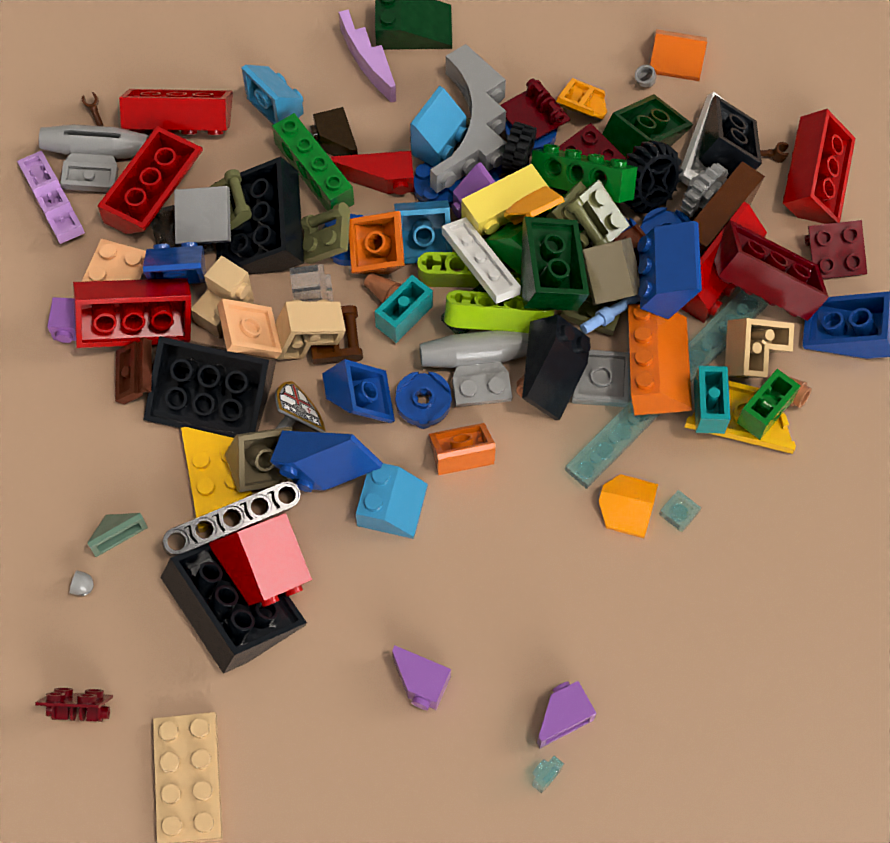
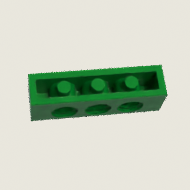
[272,113,354,211]
[531,144,637,203]

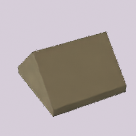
[582,237,640,305]
[225,427,293,492]

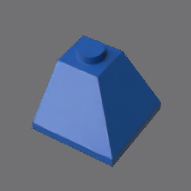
[322,359,395,423]

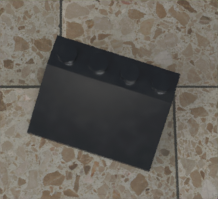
[215,156,304,275]
[143,336,277,438]
[160,543,307,674]

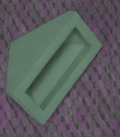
[87,513,148,557]

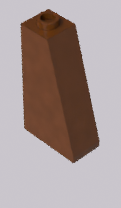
[693,161,765,258]

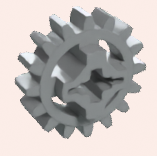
[680,163,729,218]

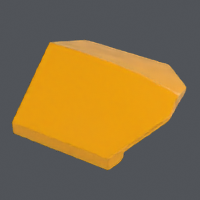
[556,78,607,119]
[504,186,565,225]
[598,474,658,538]

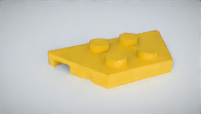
[685,380,796,454]
[181,427,253,533]

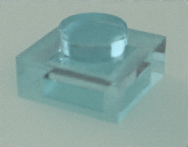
[659,490,701,532]
[532,755,564,794]

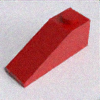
[331,151,414,195]

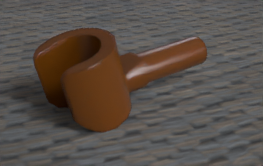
[82,92,103,126]
[760,142,789,163]

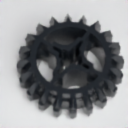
[623,140,683,213]

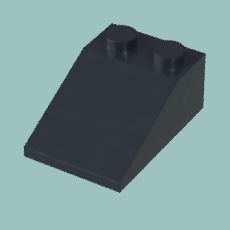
[698,95,762,179]
[522,314,591,420]

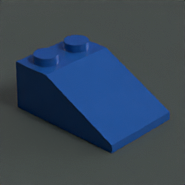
[143,242,206,284]
[803,291,890,359]
[270,430,383,492]

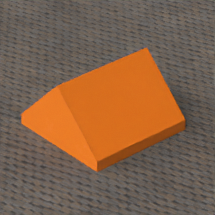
[650,29,707,81]
[349,211,405,274]
[429,423,496,475]

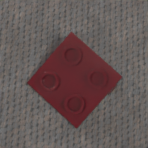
[500,78,571,140]
[559,123,626,174]
[805,220,867,279]
[35,688,113,722]

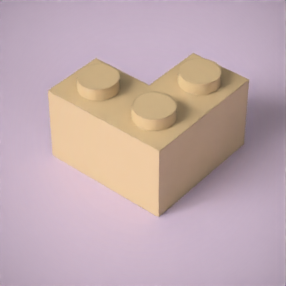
[191,255,254,339]
[275,300,346,359]
[725,318,794,378]

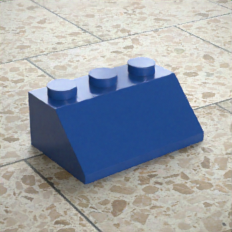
[637,221,702,319]

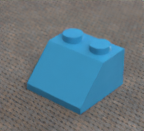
[241,65,304,125]
[410,86,468,167]
[394,200,452,264]
[356,463,428,539]

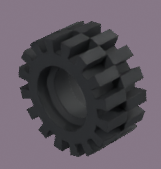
[501,122,537,172]

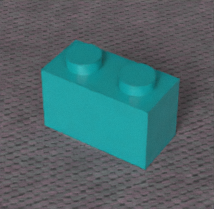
[374,275,433,343]
[693,366,730,434]

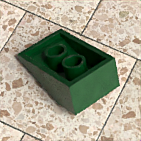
[375,0,452,50]
[602,94,693,159]
[520,217,589,311]

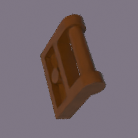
[311,305,363,364]

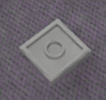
[174,186,231,245]
[572,350,630,407]

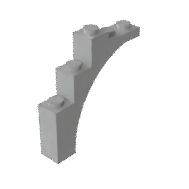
[430,44,507,193]

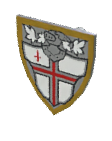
[275,381,326,433]

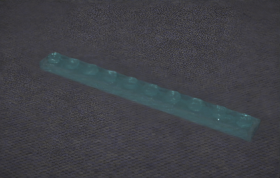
[565,290,769,489]

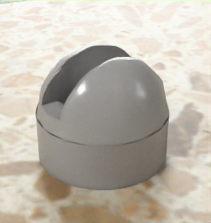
[635,65,657,88]
[69,570,93,596]

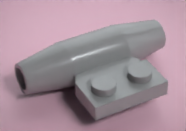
[39,124,149,192]
[419,330,529,407]

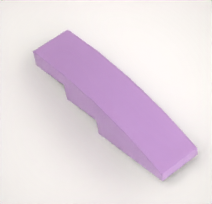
[339,10,396,102]
[17,151,85,244]

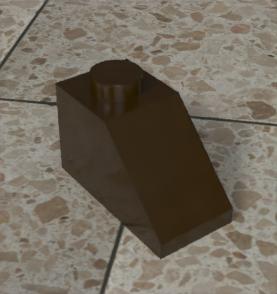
[310,107,358,156]

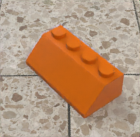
[628,304,692,415]

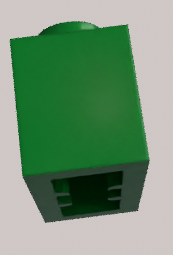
[737,369,801,440]

